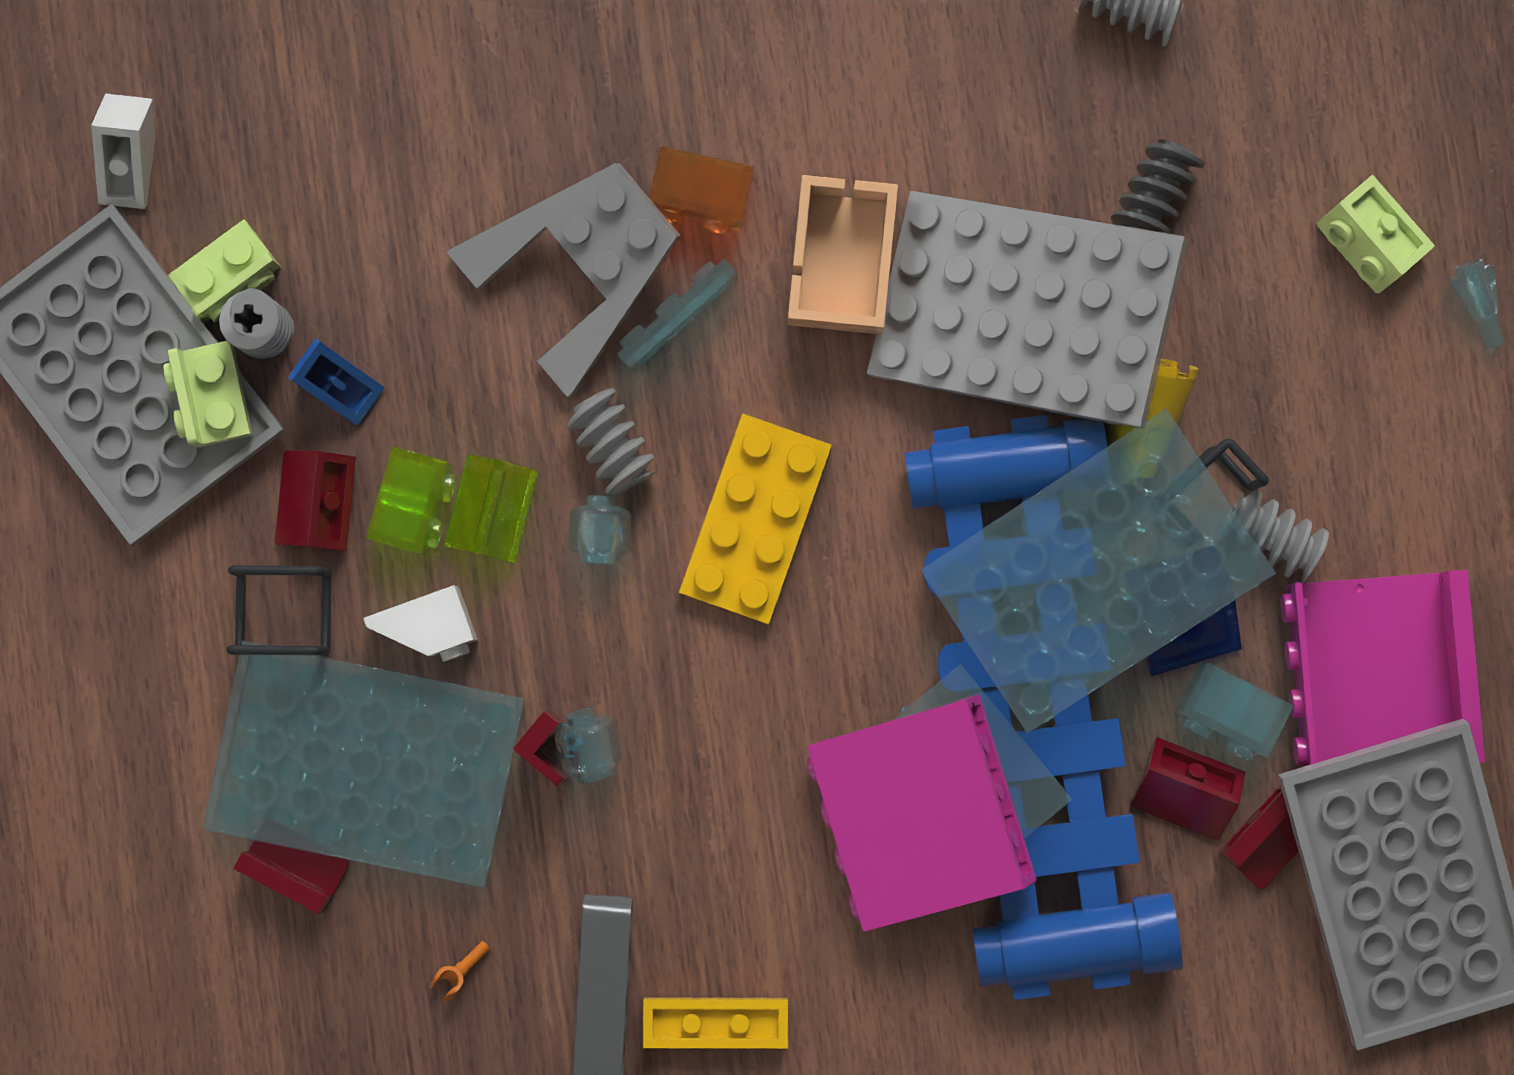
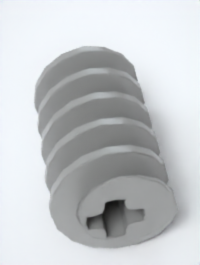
[1078,0,1184,47]
[219,288,295,359]
[567,388,658,497]
[1218,490,1329,583]

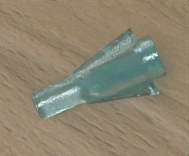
[1448,259,1505,349]

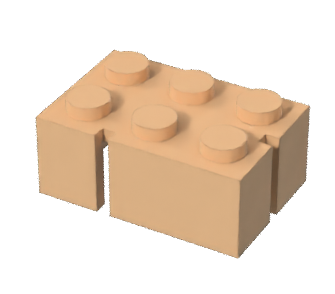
[787,175,898,334]

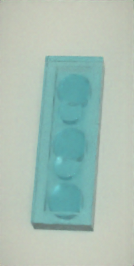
[617,259,738,373]

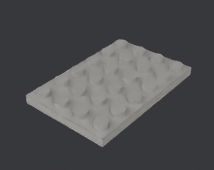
[867,191,1188,430]
[0,204,286,546]
[1278,719,1514,1051]

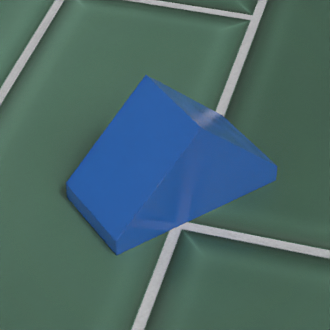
[287,338,385,426]

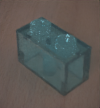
[1175,662,1294,761]

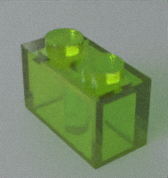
[366,446,457,556]

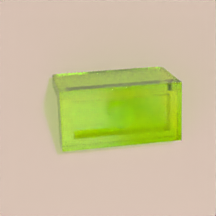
[445,454,538,563]

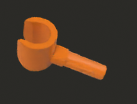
[430,941,490,1002]

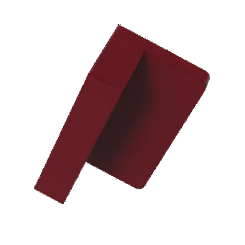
[275,450,356,551]
[513,711,570,786]
[1130,737,1246,840]
[1218,785,1299,889]
[233,818,350,914]

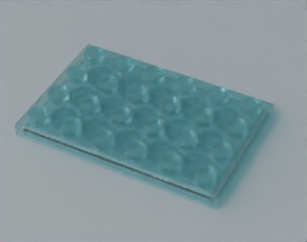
[921,409,1276,733]
[202,641,525,887]

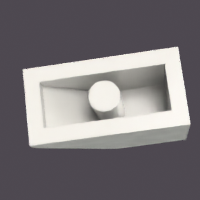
[91,94,156,209]
[363,585,478,662]

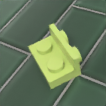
[1317,174,1435,294]
[168,219,281,323]
[164,341,253,448]

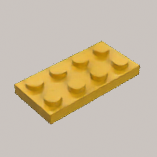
[679,413,832,625]

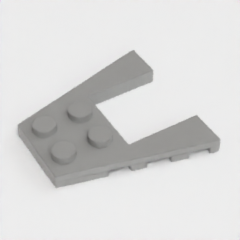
[446,163,681,397]

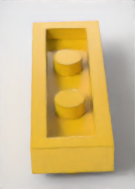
[643,998,788,1049]

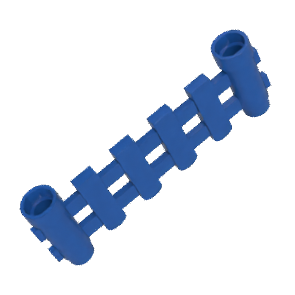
[904,415,1183,1000]

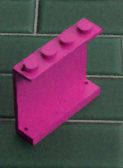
[1280,570,1485,767]
[807,694,1037,932]

